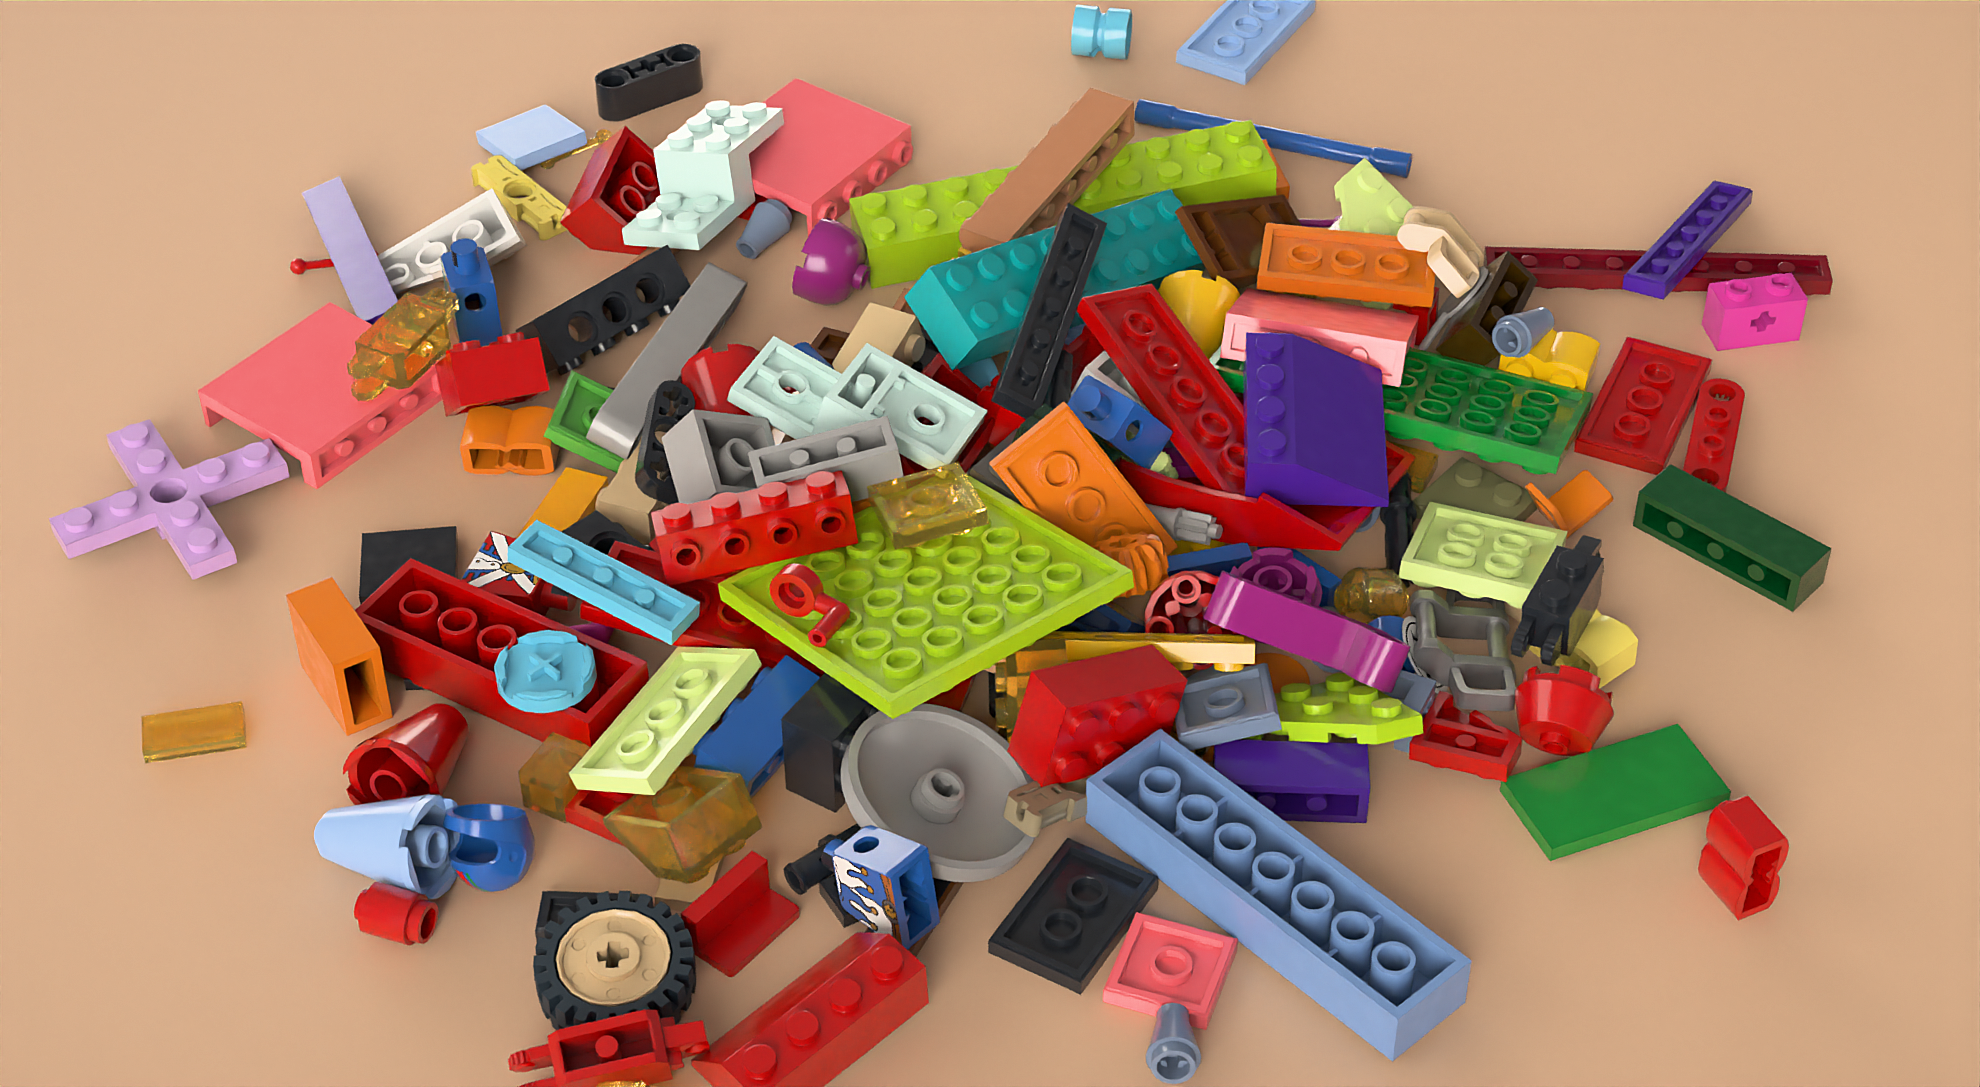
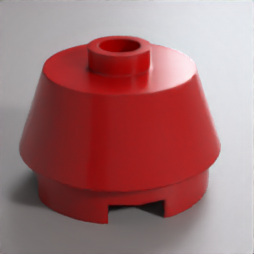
[1515,665,1614,756]

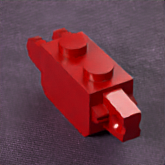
[508,1009,710,1087]

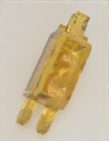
[347,287,459,402]

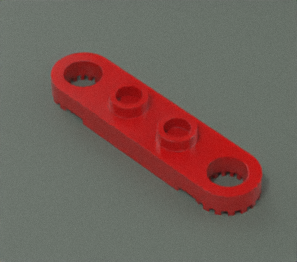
[1683,378,1745,493]

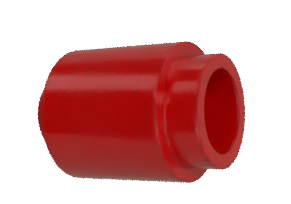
[354,881,438,946]

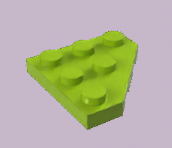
[1242,673,1423,744]

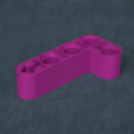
[1203,571,1411,693]

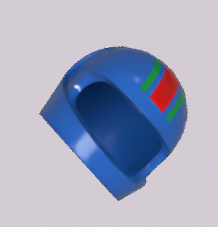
[443,804,536,892]

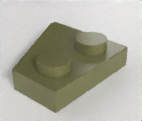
[1413,457,1537,522]

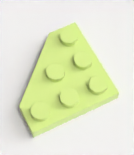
[1334,158,1413,310]

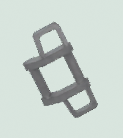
[1409,588,1516,712]

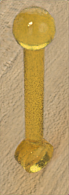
[539,129,612,169]

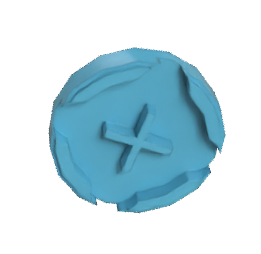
[494,630,597,713]

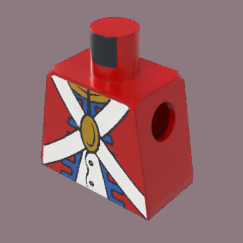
[461,531,578,617]

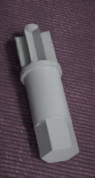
[1145,503,1223,545]

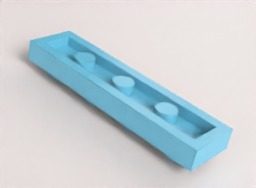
[507,520,700,645]

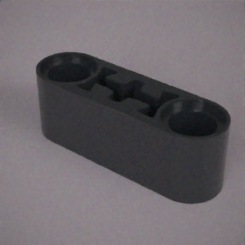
[595,44,703,122]

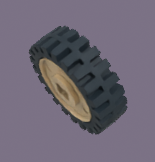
[533,890,696,1030]

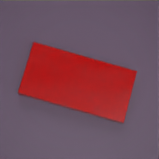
[1574,337,1712,475]

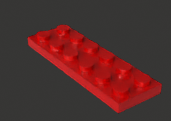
[1076,284,1245,496]

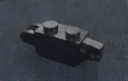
[1510,535,1604,666]

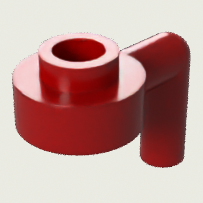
[770,563,850,647]

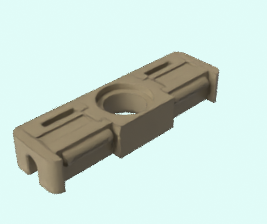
[1003,774,1094,837]

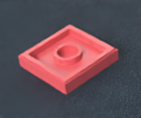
[1103,912,1238,1030]

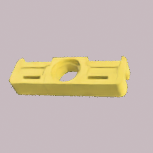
[471,155,567,240]

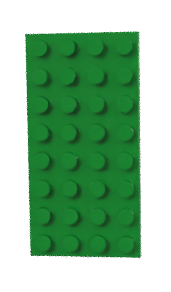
[1209,345,1593,475]

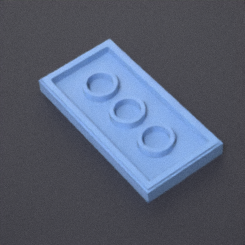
[1176,0,1316,85]

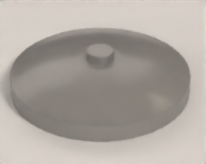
[841,703,1035,882]

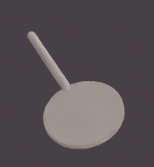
[1417,266,1488,351]

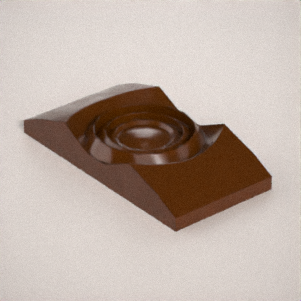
[1175,195,1302,290]

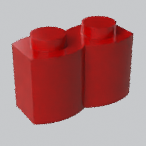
[1698,795,1789,920]

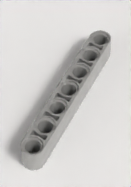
[586,262,748,459]

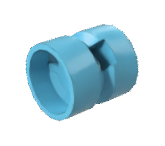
[1071,4,1132,60]

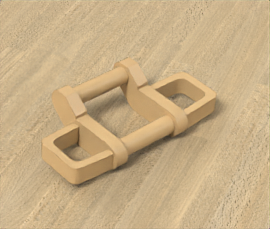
[1397,206,1485,298]

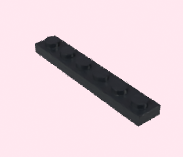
[991,203,1107,422]

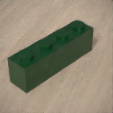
[1633,464,1832,612]

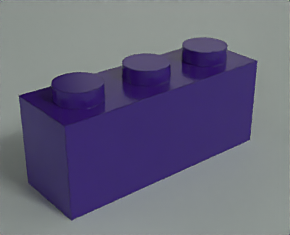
[1213,740,1370,823]

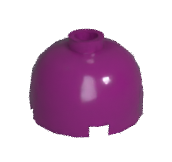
[792,218,871,305]

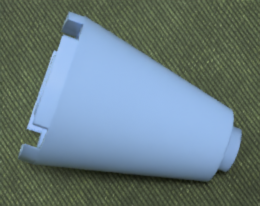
[314,794,460,899]

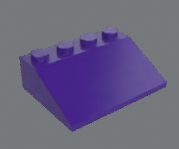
[1243,332,1389,507]

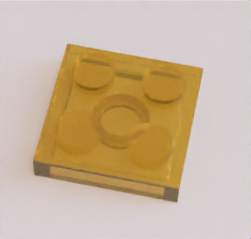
[866,462,989,550]

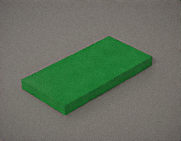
[1500,724,1731,861]

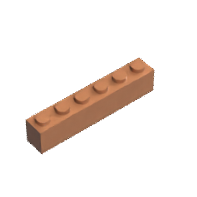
[959,88,1135,253]

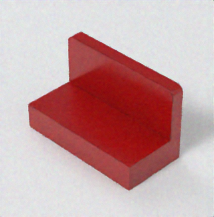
[680,851,800,977]

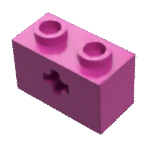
[1701,273,1808,351]

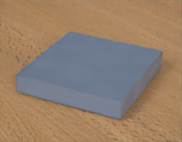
[1175,663,1282,750]

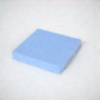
[476,104,587,171]

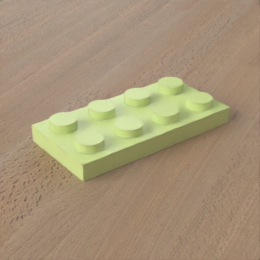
[569,646,762,795]

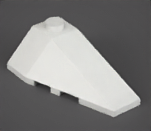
[377,189,526,294]

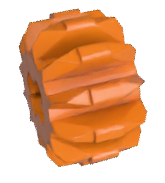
[1092,532,1169,599]

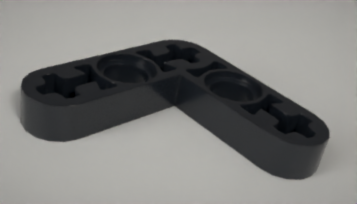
[635,380,695,505]

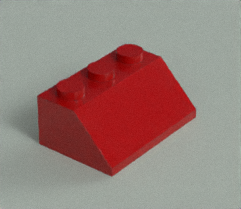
[559,126,661,255]

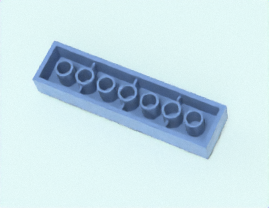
[1085,729,1472,1062]

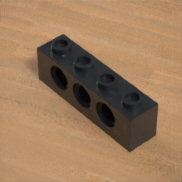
[515,245,691,376]

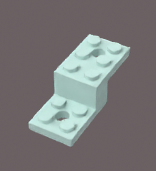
[622,101,784,250]
[727,336,987,477]

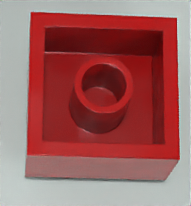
[435,332,550,417]

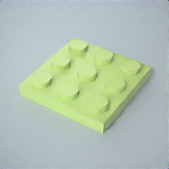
[1399,502,1568,609]

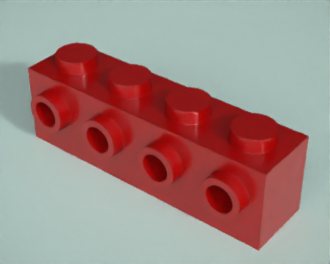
[650,470,858,586]

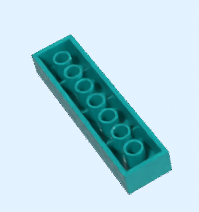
[904,189,1206,371]

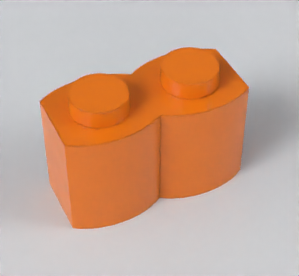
[460,406,560,476]

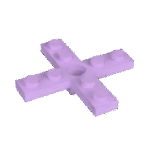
[49,419,289,580]

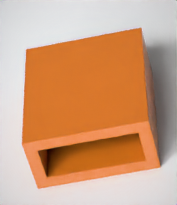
[286,577,393,736]

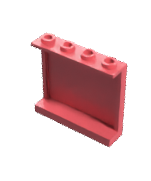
[749,78,913,236]
[1220,288,1419,387]
[198,302,442,489]

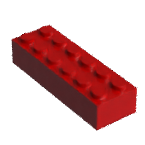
[355,558,649,760]

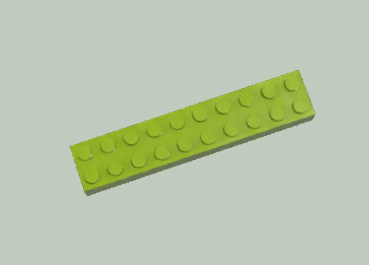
[849,120,1277,289]

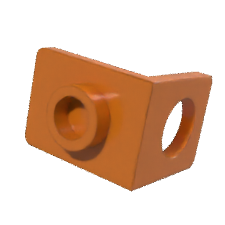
[1525,470,1613,539]

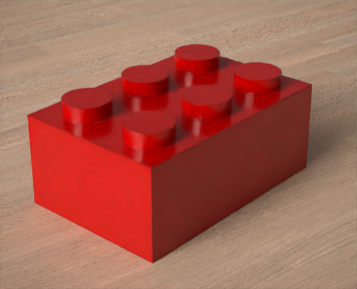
[1007,644,1188,788]

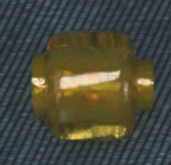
[1334,567,1409,624]

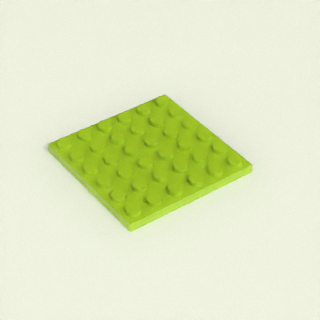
[718,466,1134,719]

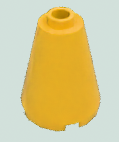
[1158,270,1240,359]

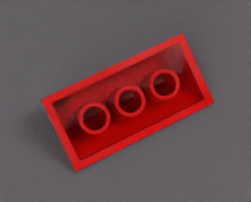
[691,932,929,1087]

